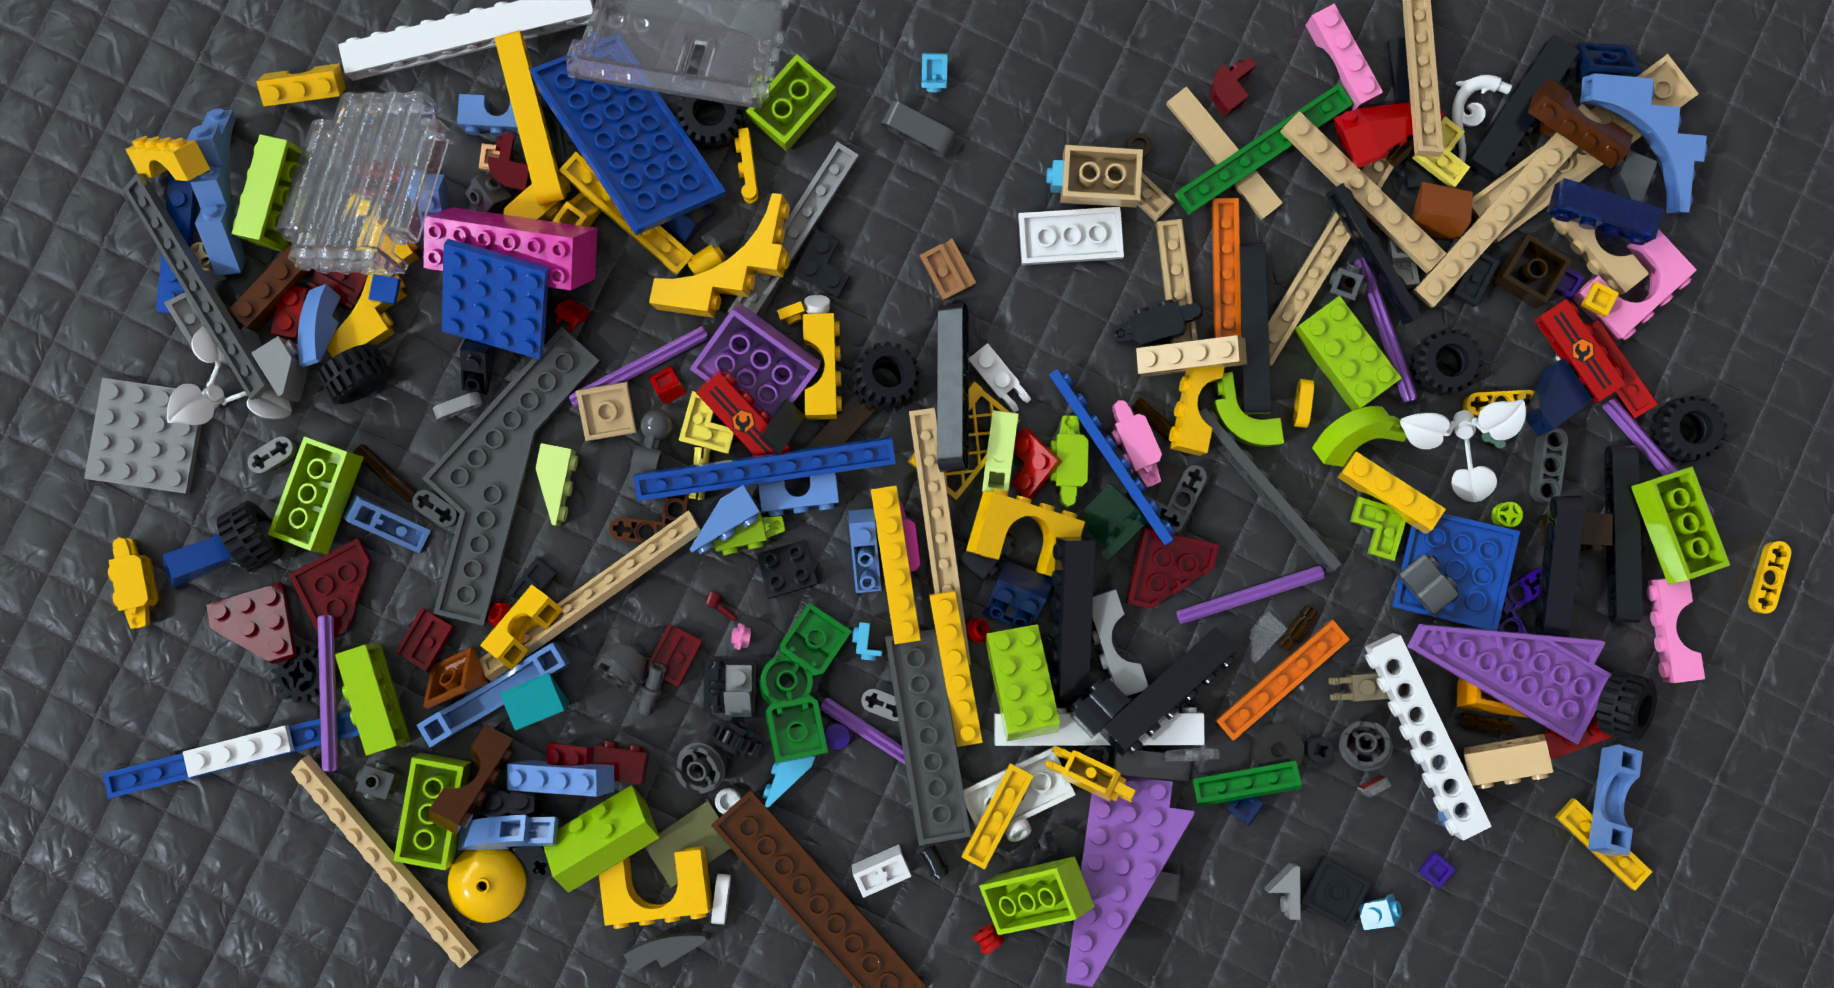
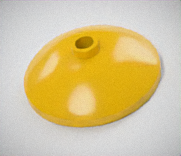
[448,849,527,923]

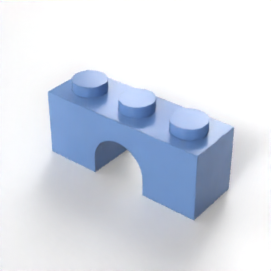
[457,94,520,137]
[758,473,840,517]

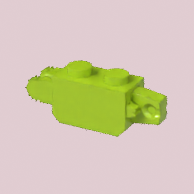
[1050,415,1088,508]
[694,514,785,556]

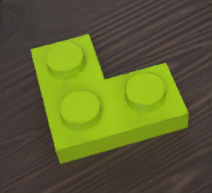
[1350,497,1406,561]

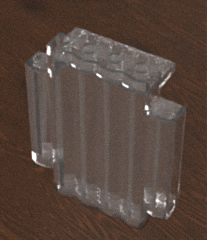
[276,91,452,276]

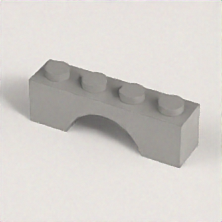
[1091,589,1149,696]

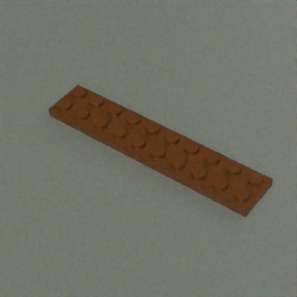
[711,789,925,988]

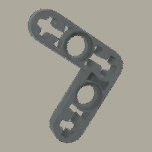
[1114,465,1207,533]

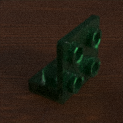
[1076,483,1147,561]

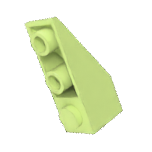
[982,410,1019,492]
[536,443,578,526]

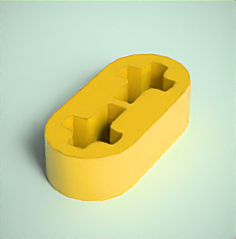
[1293,379,1314,428]

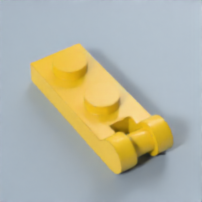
[735,128,759,204]

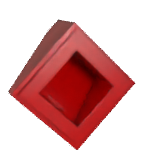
[649,366,686,405]

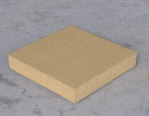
[576,381,637,441]

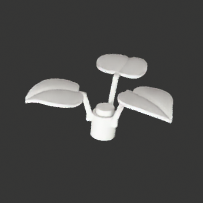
[167,324,292,425]
[1400,399,1526,502]

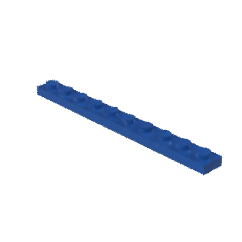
[633,437,896,501]
[103,710,359,799]

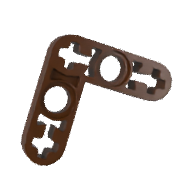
[609,494,690,543]

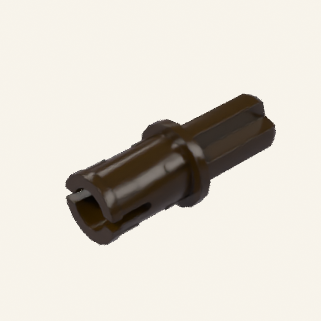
[1386,134,1415,167]

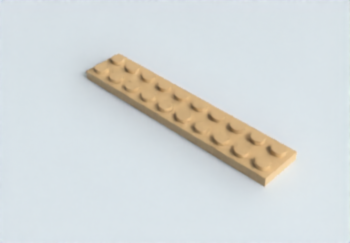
[1472,54,1699,244]

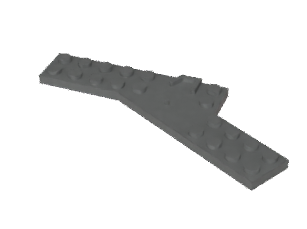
[422,327,601,626]

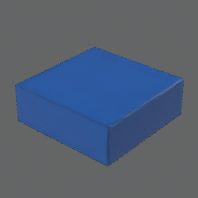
[368,274,401,305]

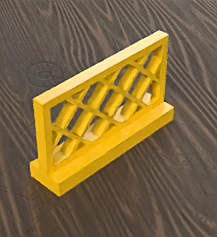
[907,382,1020,500]

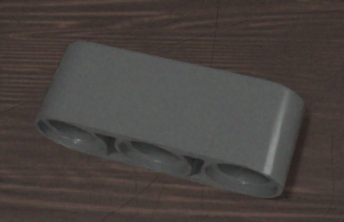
[881,101,957,158]
[1529,428,1568,503]

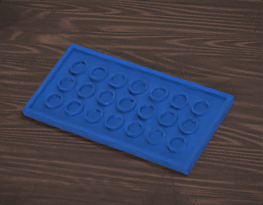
[529,35,726,235]

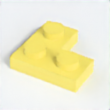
[1412,116,1470,188]
[679,391,735,454]

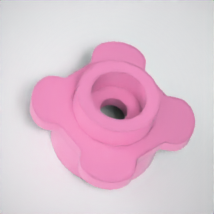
[731,623,751,650]

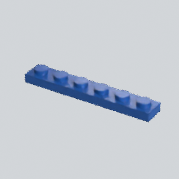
[156,172,197,314]

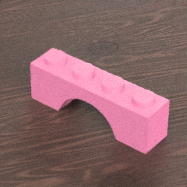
[1305,4,1383,111]
[1646,578,1705,683]

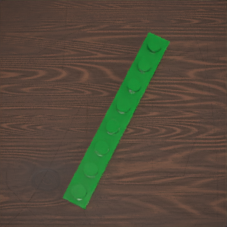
[1174,83,1354,215]

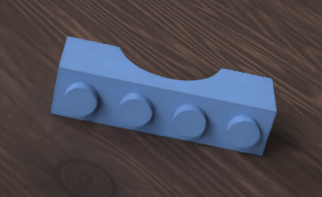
[1588,745,1643,856]
[507,760,614,797]

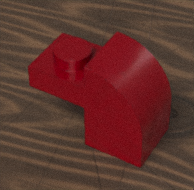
[1210,57,1257,118]
[488,130,530,190]

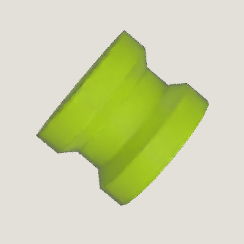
[1491,502,1523,528]

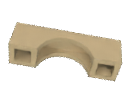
[1551,195,1649,296]
[1136,335,1247,377]

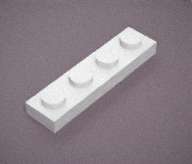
[183,725,294,777]

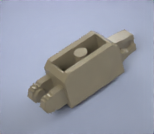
[1328,671,1423,701]

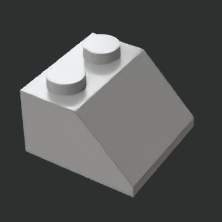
[252,336,309,403]

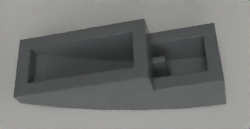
[1113,749,1191,781]
[623,931,710,973]

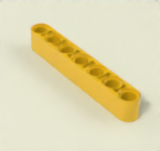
[495,30,565,206]

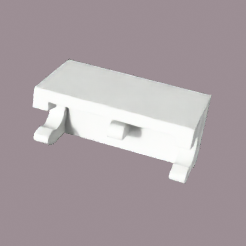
[851,844,911,898]

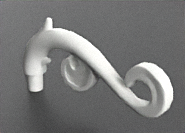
[1452,75,1512,163]

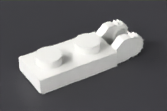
[969,343,1031,413]

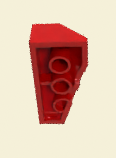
[1334,102,1444,169]

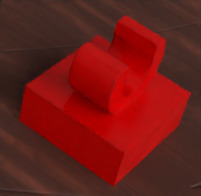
[554,298,590,332]

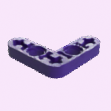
[1497,569,1542,633]

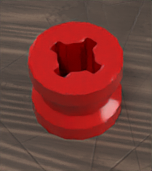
[972,922,1005,955]

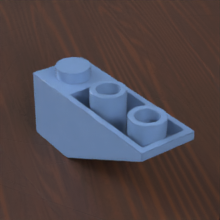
[690,485,761,555]
[849,508,881,593]

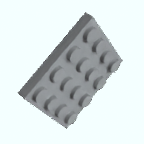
[84,378,202,494]

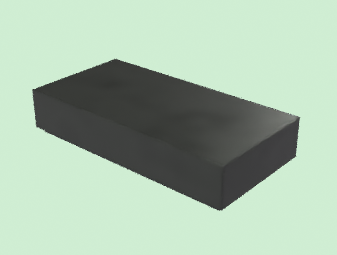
[759,399,806,454]

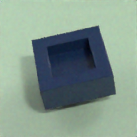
[1227,797,1264,827]

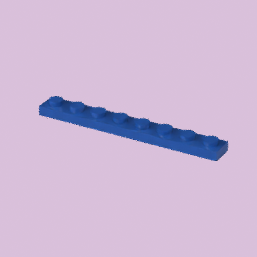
[1049,369,1176,546]

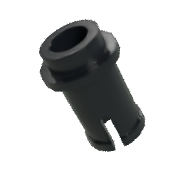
[920,845,949,881]

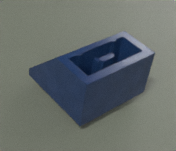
[982,560,1052,628]

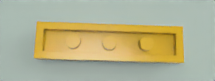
[961,763,1034,869]
[1555,798,1652,891]

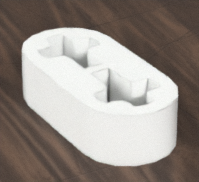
[711,873,731,925]

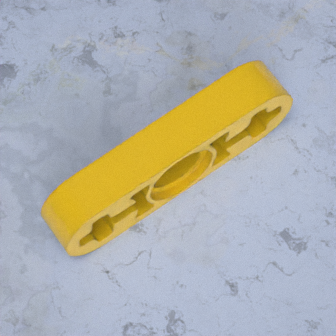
[1463,390,1535,417]
[1748,541,1791,613]

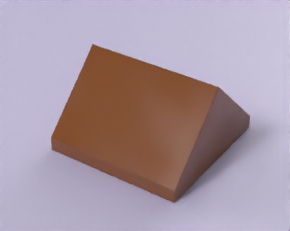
[1411,181,1473,240]
[423,647,488,709]

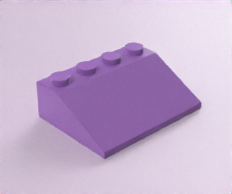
[690,301,821,417]

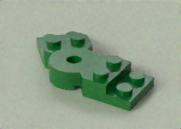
[760,603,852,764]

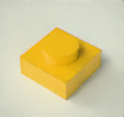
[1581,281,1619,317]
[777,301,806,325]

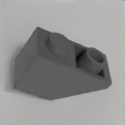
[1610,151,1658,214]

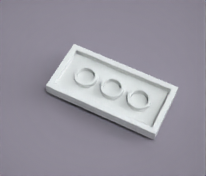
[1018,207,1124,265]
[963,747,1075,827]

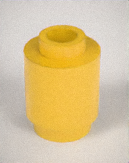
[687,244,726,275]

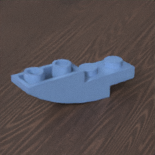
[457,815,559,850]

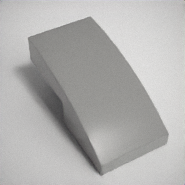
[1388,237,1420,289]

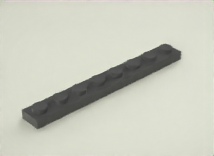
[1199,408,1341,573]

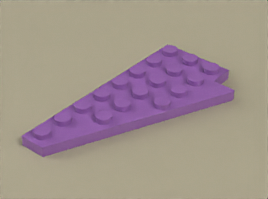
[1407,624,1612,745]
[1066,775,1194,988]

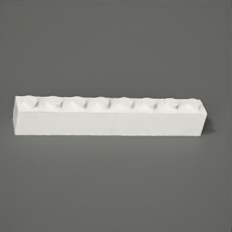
[994,707,1204,746]

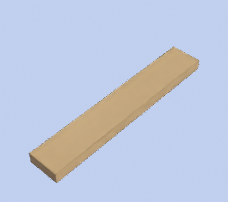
[1166,86,1283,220]
[1156,219,1198,373]

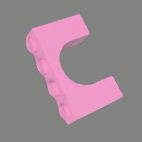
[1573,225,1696,341]

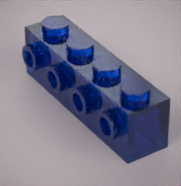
[1547,178,1664,245]

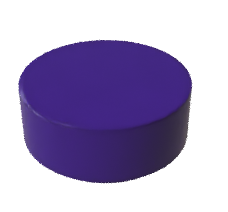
[824,723,850,750]

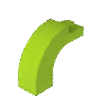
[1211,372,1284,447]
[1312,406,1407,467]

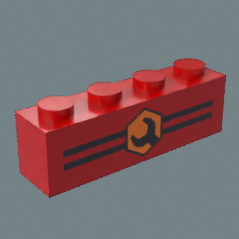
[1533,299,1626,404]
[696,368,790,456]

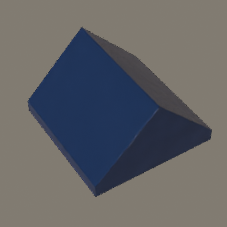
[1576,42,1642,82]
[660,204,716,246]

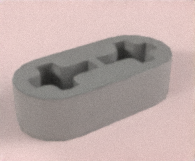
[433,392,483,421]
[248,437,297,474]
[861,688,898,721]

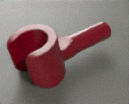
[706,591,737,621]

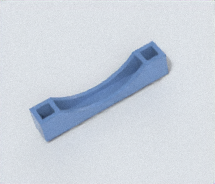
[416,642,571,748]

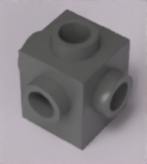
[465,174,512,213]
[1329,263,1369,302]
[356,760,402,801]

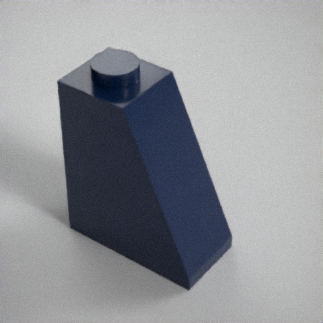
[1525,358,1593,437]

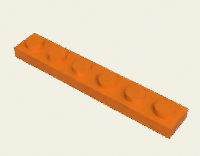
[1212,198,1241,338]
[1215,620,1350,741]

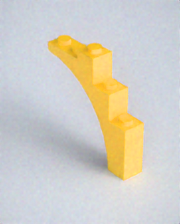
[649,193,790,318]
[327,196,420,358]

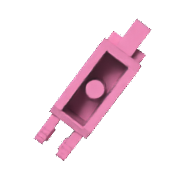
[1111,400,1162,488]

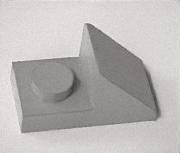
[724,665,753,717]
[1264,863,1300,920]

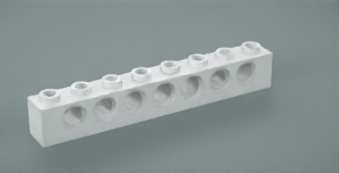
[1365,633,1492,841]

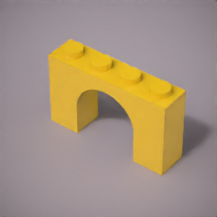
[966,488,1085,577]
[599,846,713,929]

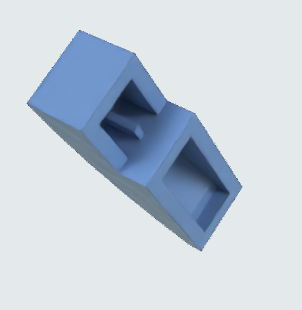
[298,284,341,367]

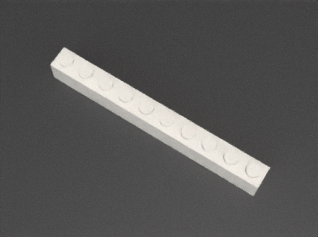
[338,0,598,81]

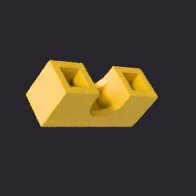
[256,63,346,107]
[480,584,563,670]

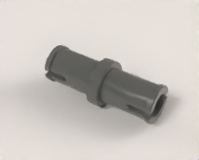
[637,663,667,716]

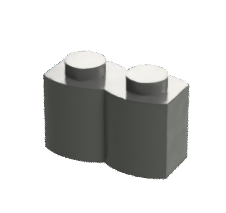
[1397,554,1459,615]

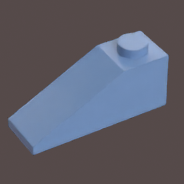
[343,494,431,553]

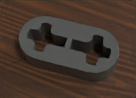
[412,490,460,527]

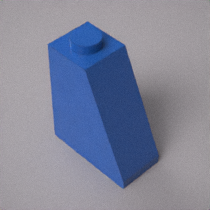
[163,534,235,588]

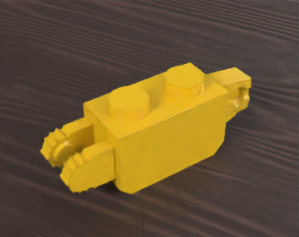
[504,175,573,221]
[108,537,159,629]
[1044,746,1136,802]

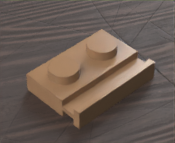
[920,238,976,301]

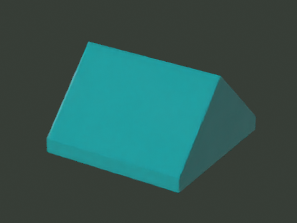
[500,673,570,731]

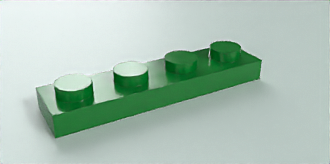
[1193,761,1302,807]

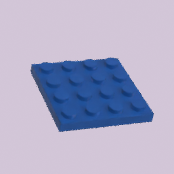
[442,239,549,359]
[1392,513,1520,630]

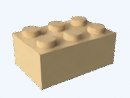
[1060,145,1143,207]
[1464,734,1554,789]

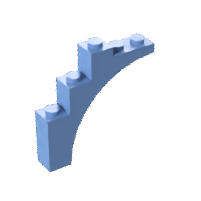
[1580,73,1708,214]
[187,109,246,275]

